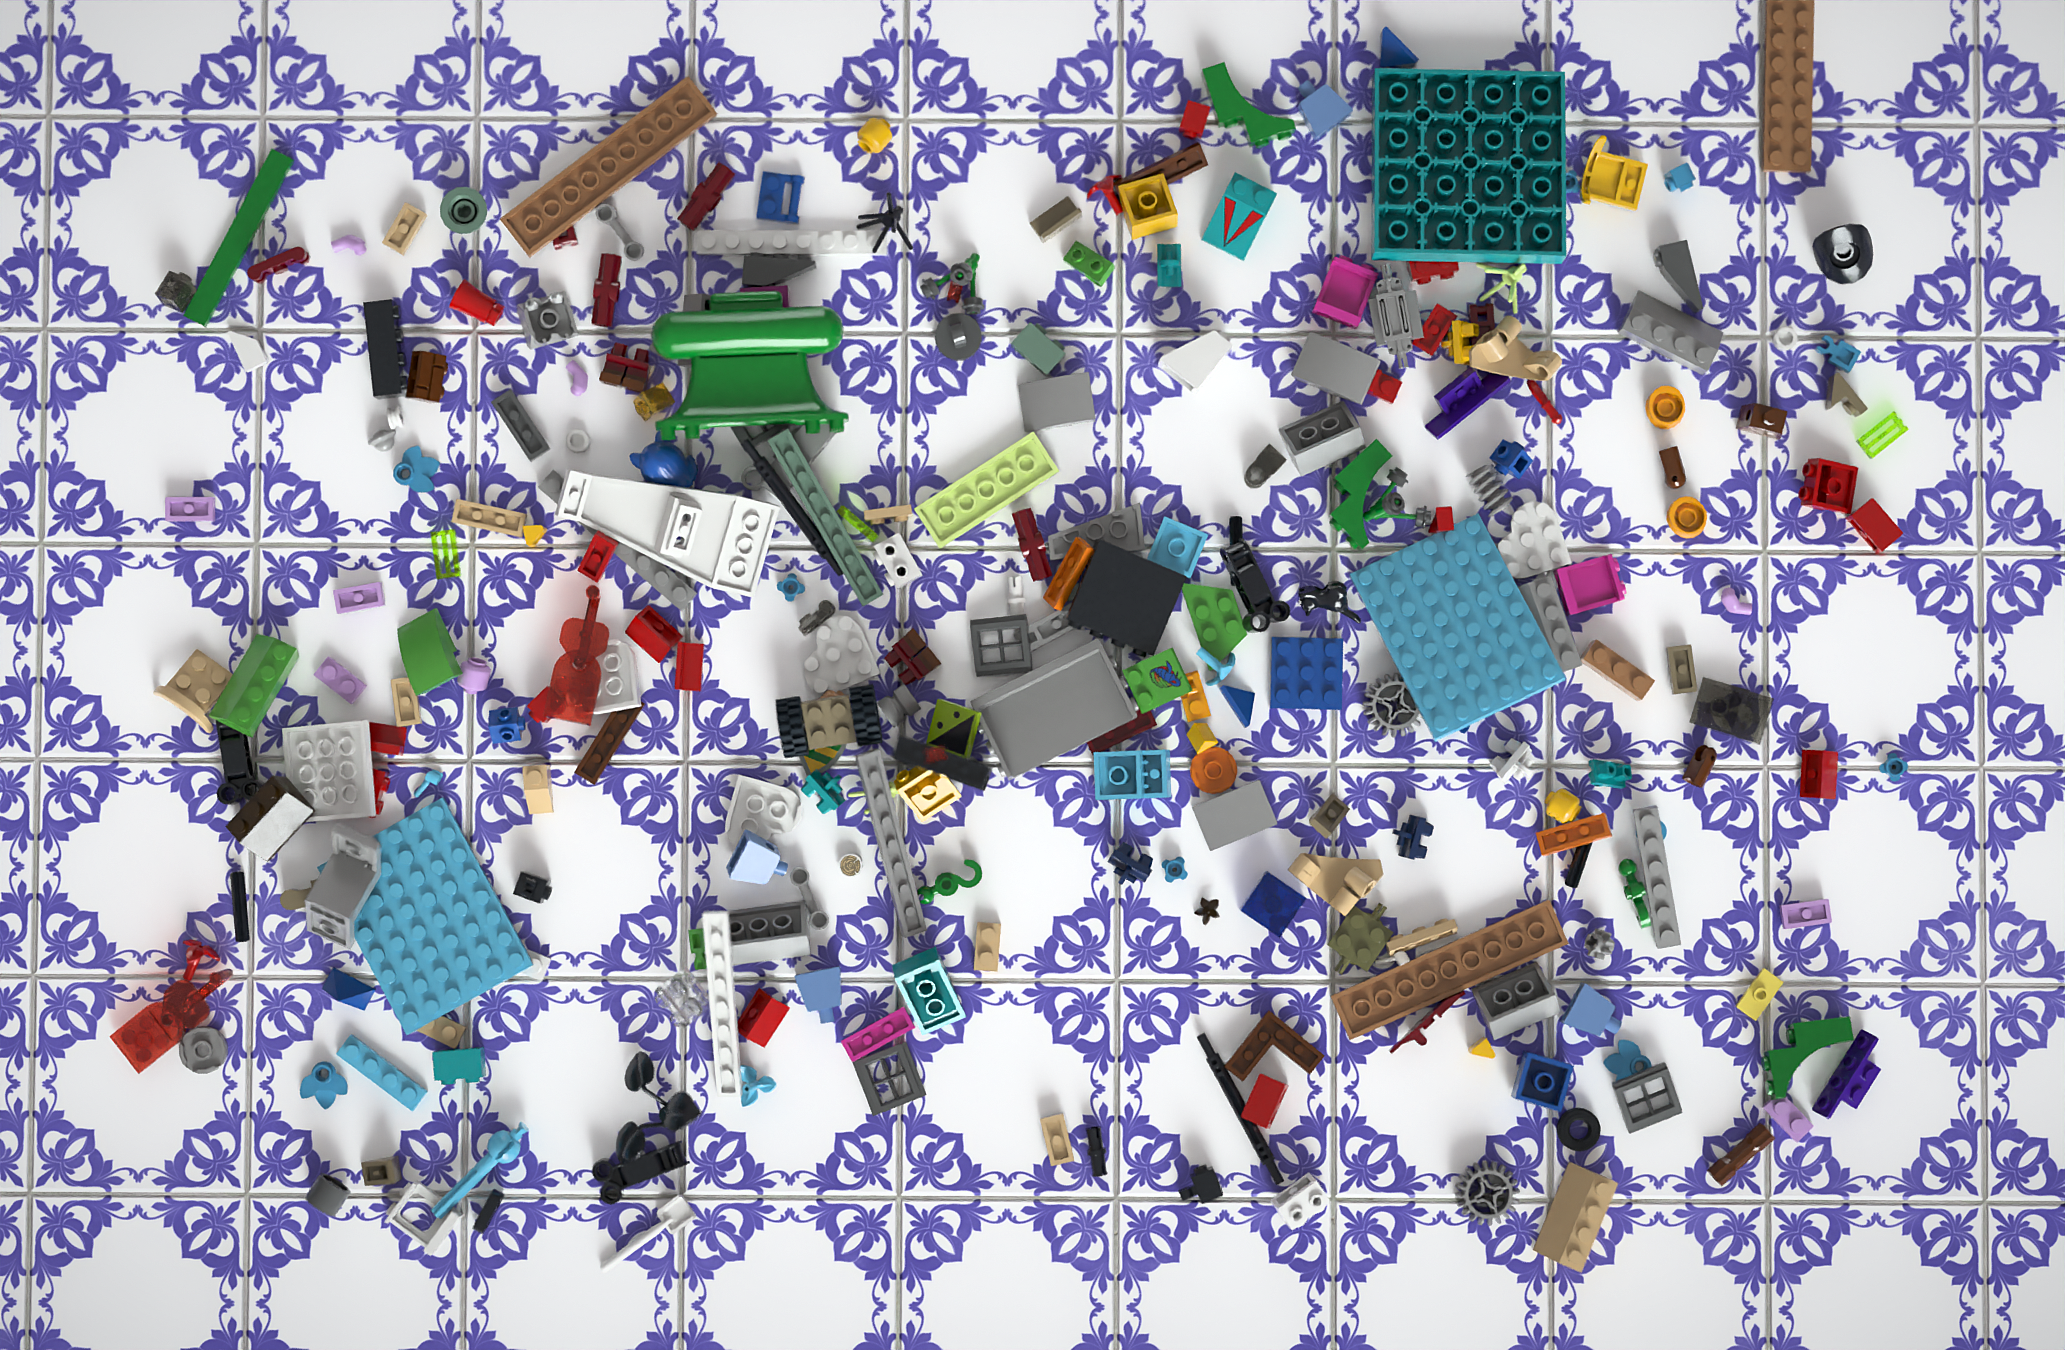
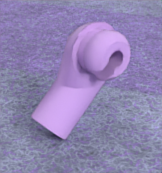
[331,235,367,255]
[565,360,588,396]
[1721,588,1752,615]

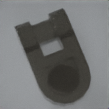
[798,600,836,636]

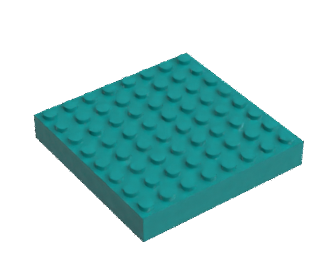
[1371,68,1566,264]

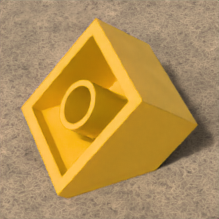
[1118,173,1178,240]

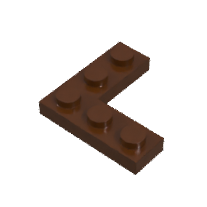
[1223,1010,1325,1082]

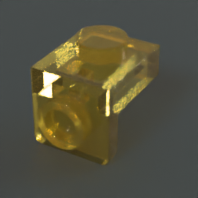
[633,382,675,421]

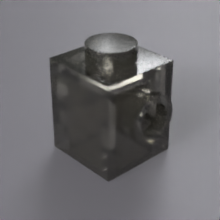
[154,270,197,313]

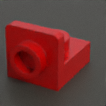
[1367,369,1402,404]

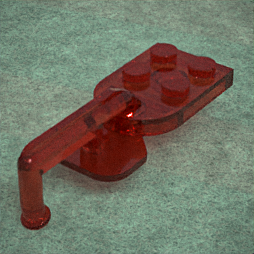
[543,585,610,726]
[109,968,233,1074]

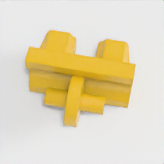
[1441,320,1479,366]

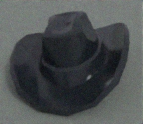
[1812,224,1874,284]

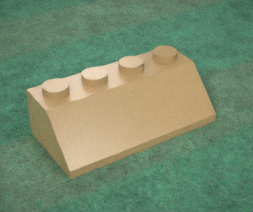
[1533,1162,1618,1273]

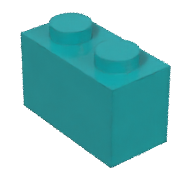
[432,1047,486,1085]

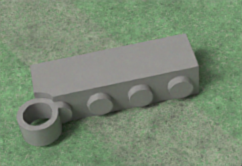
[741,424,836,497]

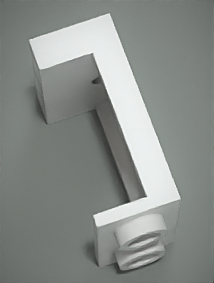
[385,1180,463,1256]

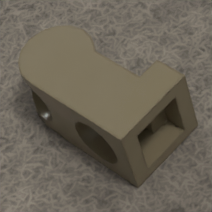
[280,879,317,910]

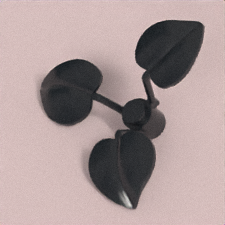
[616,1051,703,1165]

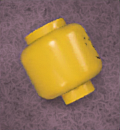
[857,118,892,154]
[1544,788,1582,824]

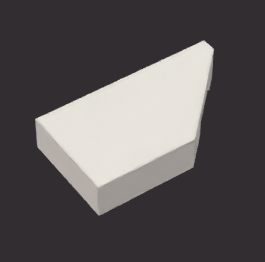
[227,331,269,373]

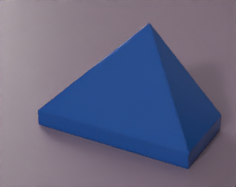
[1380,26,1419,68]
[1218,685,1255,728]
[322,967,376,1011]

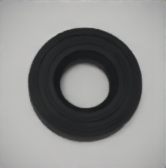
[1557,1108,1601,1151]

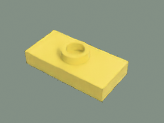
[1735,968,1784,1021]

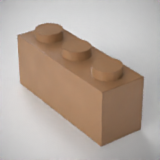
[1580,639,1655,701]

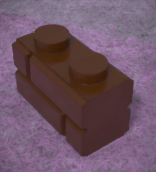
[405,350,448,403]

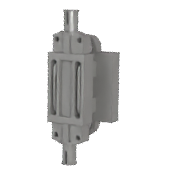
[1368,264,1424,369]

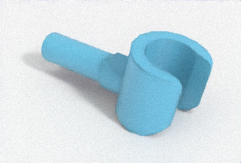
[413,770,443,798]

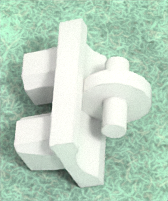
[1490,738,1533,784]

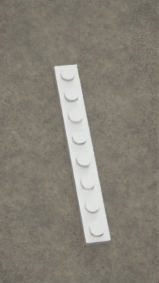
[697,230,887,256]
[703,911,743,1098]

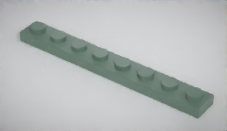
[767,429,883,606]

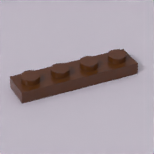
[1114,142,1208,202]
[574,701,646,785]

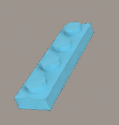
[336,1034,428,1111]

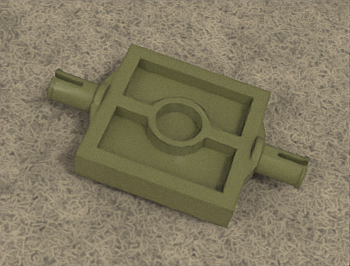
[1327,903,1394,975]

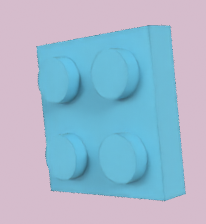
[1147,516,1208,579]

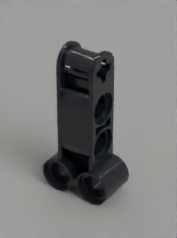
[1220,538,1290,633]
[216,720,265,805]
[592,1140,690,1205]

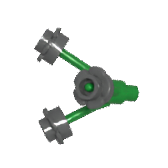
[919,253,985,315]
[1363,467,1431,529]

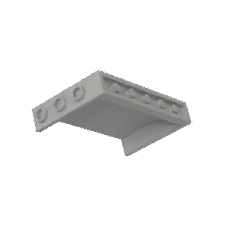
[970,638,1139,781]

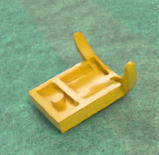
[1580,135,1648,211]

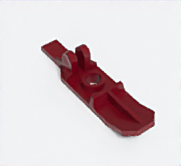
[1388,991,1465,1054]

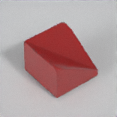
[1428,506,1454,533]

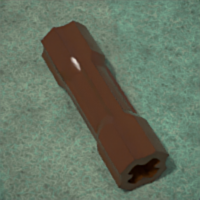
[1707,1123,1775,1186]

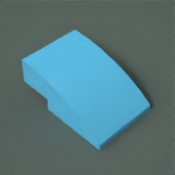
[1094,749,1172,800]

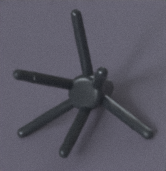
[856,192,913,253]

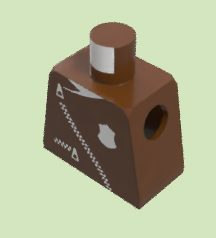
[1735,403,1788,440]

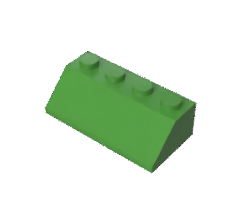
[209,634,300,738]

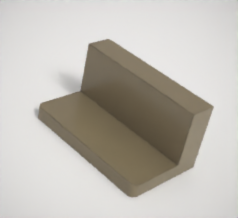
[1030,196,1082,243]

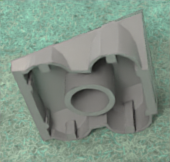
[517,291,578,350]

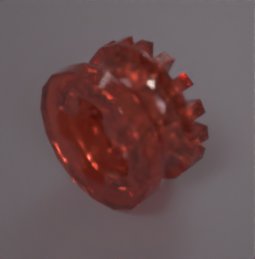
[947,281,963,304]
[924,746,947,763]

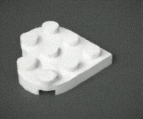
[1497,502,1572,579]
[804,615,881,693]
[568,639,641,714]
[725,775,803,847]

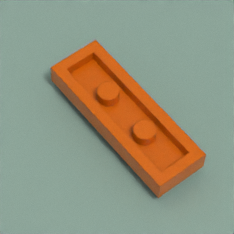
[1042,537,1095,611]
[1536,813,1612,856]

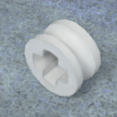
[387,406,404,429]

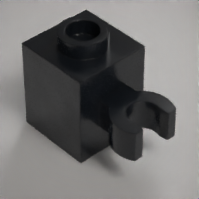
[513,871,553,904]
[1178,1164,1224,1204]

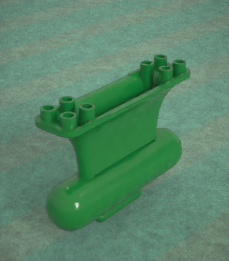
[651,291,849,440]

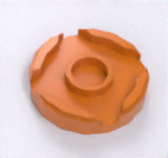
[1190,746,1237,794]

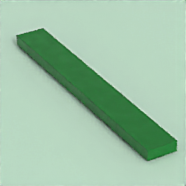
[183,149,294,327]

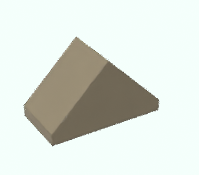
[361,1156,402,1186]

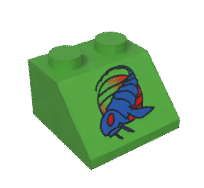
[1122,647,1193,714]

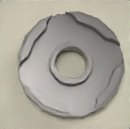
[179,1026,228,1074]

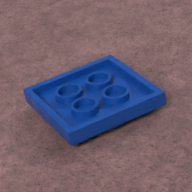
[1270,637,1343,710]

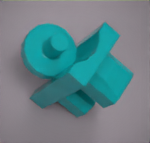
[1157,244,1181,287]
[1588,759,1632,789]
[801,769,846,814]

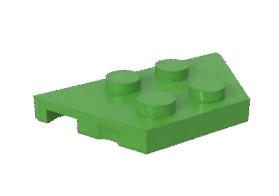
[1181,583,1247,671]

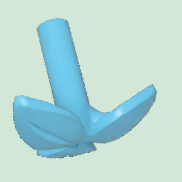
[1196,647,1236,686]
[741,1065,777,1107]

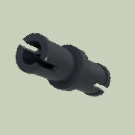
[1086,1126,1108,1177]

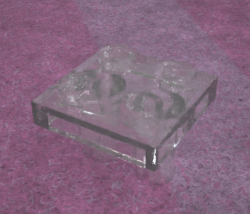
[655,967,710,1028]

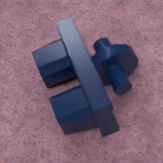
[1392,815,1434,860]
[1107,842,1153,885]

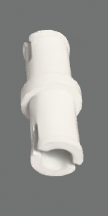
[1007,576,1026,616]

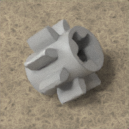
[1584,929,1615,960]

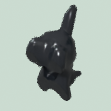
[1298,581,1361,624]

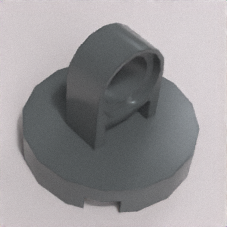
[935,313,982,361]

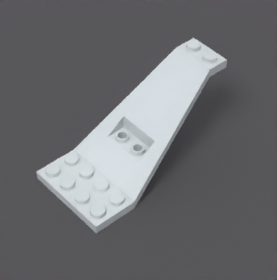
[555,469,780,598]

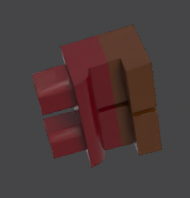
[599,342,651,394]
[884,628,942,685]

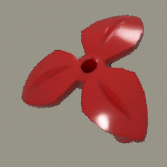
[1086,174,1123,215]
[183,940,220,981]

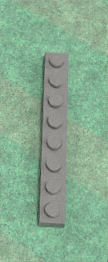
[538,470,697,611]
[855,749,927,938]

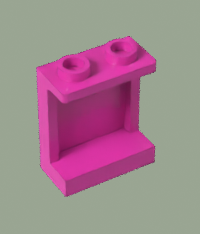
[1312,255,1378,330]
[1553,554,1627,616]

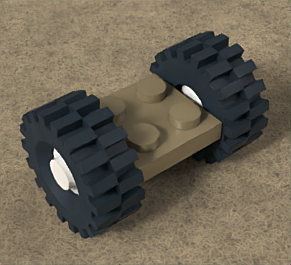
[775,684,882,759]

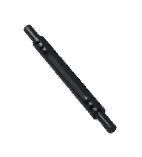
[741,438,843,576]
[1197,1032,1285,1185]

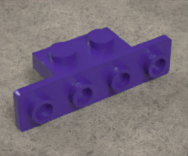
[1424,367,1511,440]
[1812,1029,1881,1119]

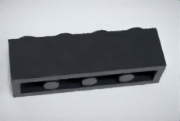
[363,299,408,400]

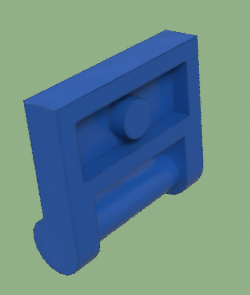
[756,171,805,224]

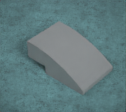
[1291,332,1381,405]
[1018,372,1095,432]
[1192,780,1278,851]

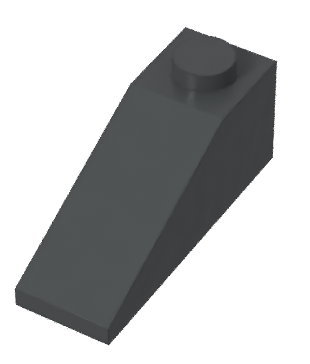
[1653,240,1703,313]

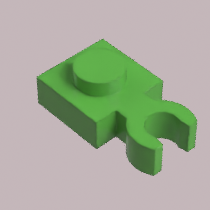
[688,928,707,970]

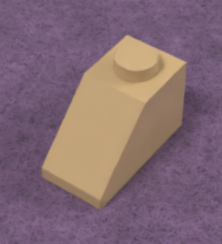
[522,765,554,814]

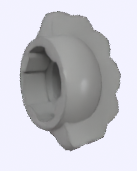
[368,429,396,452]

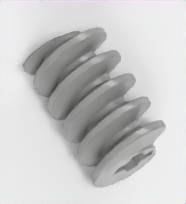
[1465,464,1513,517]

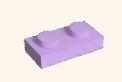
[165,497,215,522]
[333,582,386,614]
[313,656,367,704]
[1779,899,1832,929]
[1762,1097,1814,1143]

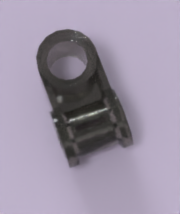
[1244,444,1287,489]

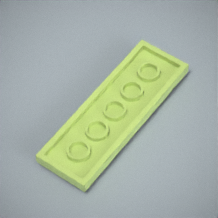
[914,431,1059,549]

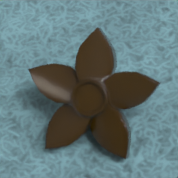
[1194,898,1220,925]

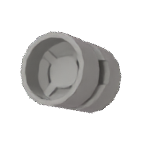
[877,684,921,728]

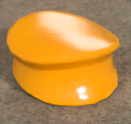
[1645,385,1685,429]
[1666,496,1707,539]

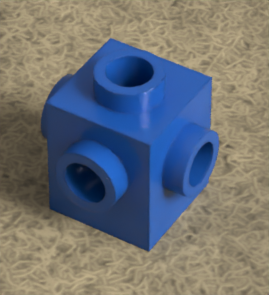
[1489,439,1533,479]
[488,707,526,744]

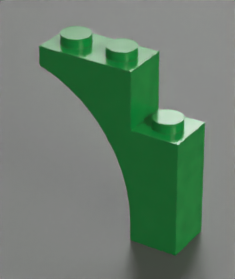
[1201,62,1296,148]
[1328,439,1392,551]
[1761,1016,1854,1100]

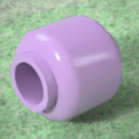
[457,657,491,694]

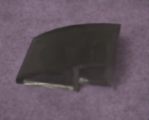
[1689,677,1774,746]

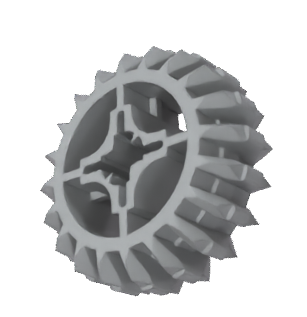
[1362,673,1422,738]
[1454,1160,1520,1226]

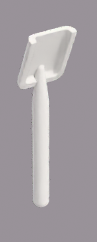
[600,1194,696,1272]

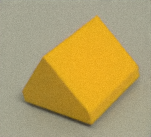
[522,525,547,548]
[1186,723,1218,754]
[1468,1036,1495,1059]

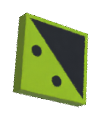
[926,699,982,758]

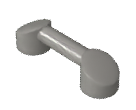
[596,203,644,261]
[790,867,829,930]

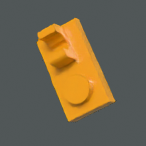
[1180,670,1211,722]

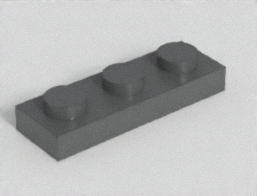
[491,389,551,462]

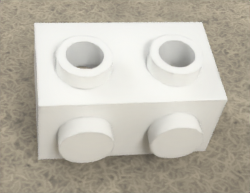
[873,533,923,589]
[1270,1172,1331,1230]

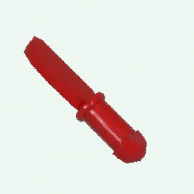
[1527,379,1562,424]

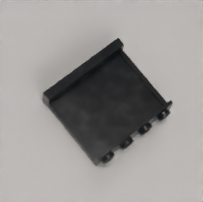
[1063,539,1187,658]
[891,735,993,791]

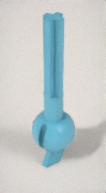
[431,1122,529,1219]

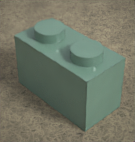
[1011,322,1066,378]

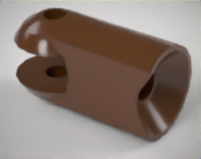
[1659,446,1686,489]
[1682,745,1717,788]

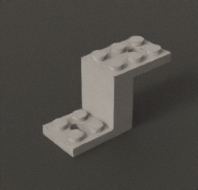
[305,823,381,949]

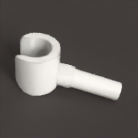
[1375,951,1410,966]

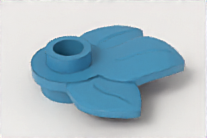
[393,446,440,493]
[1603,1040,1652,1081]
[300,1061,348,1110]

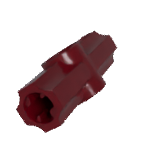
[677,162,736,232]
[591,253,622,327]
[1012,508,1053,582]

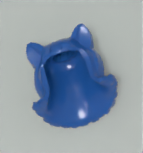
[629,431,698,488]

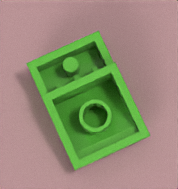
[397,608,463,696]

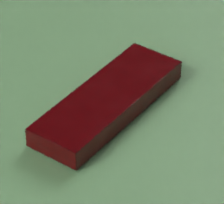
[1087,708,1157,756]

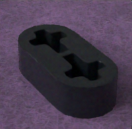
[472,1189,505,1234]

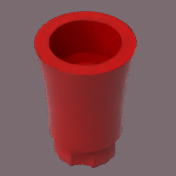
[449,279,505,326]

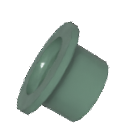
[440,187,487,234]

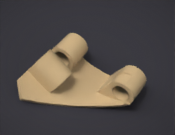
[1469,315,1562,381]
[1287,853,1384,916]

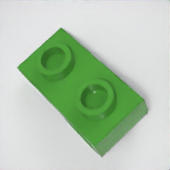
[1063,240,1115,287]

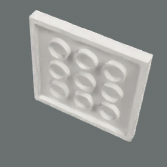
[282,720,376,822]

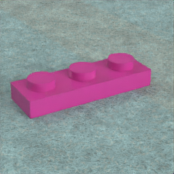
[841,1006,915,1062]

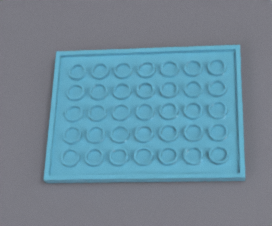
[1350,514,1566,741]
[317,797,534,1035]

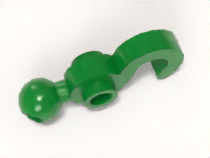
[1618,858,1651,929]
[917,859,982,904]

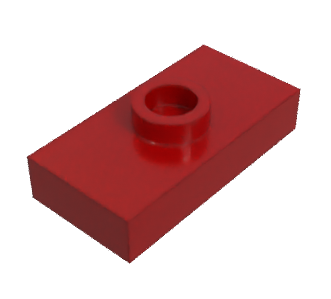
[1412,303,1458,357]
[577,530,619,583]

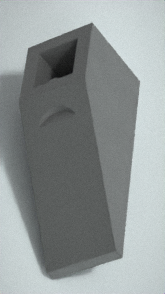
[742,252,817,288]

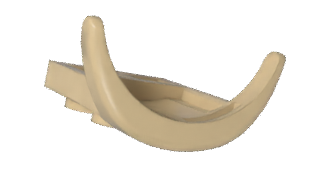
[153,649,233,733]

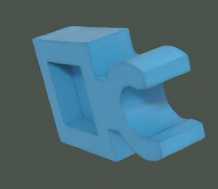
[1815,335,1861,373]

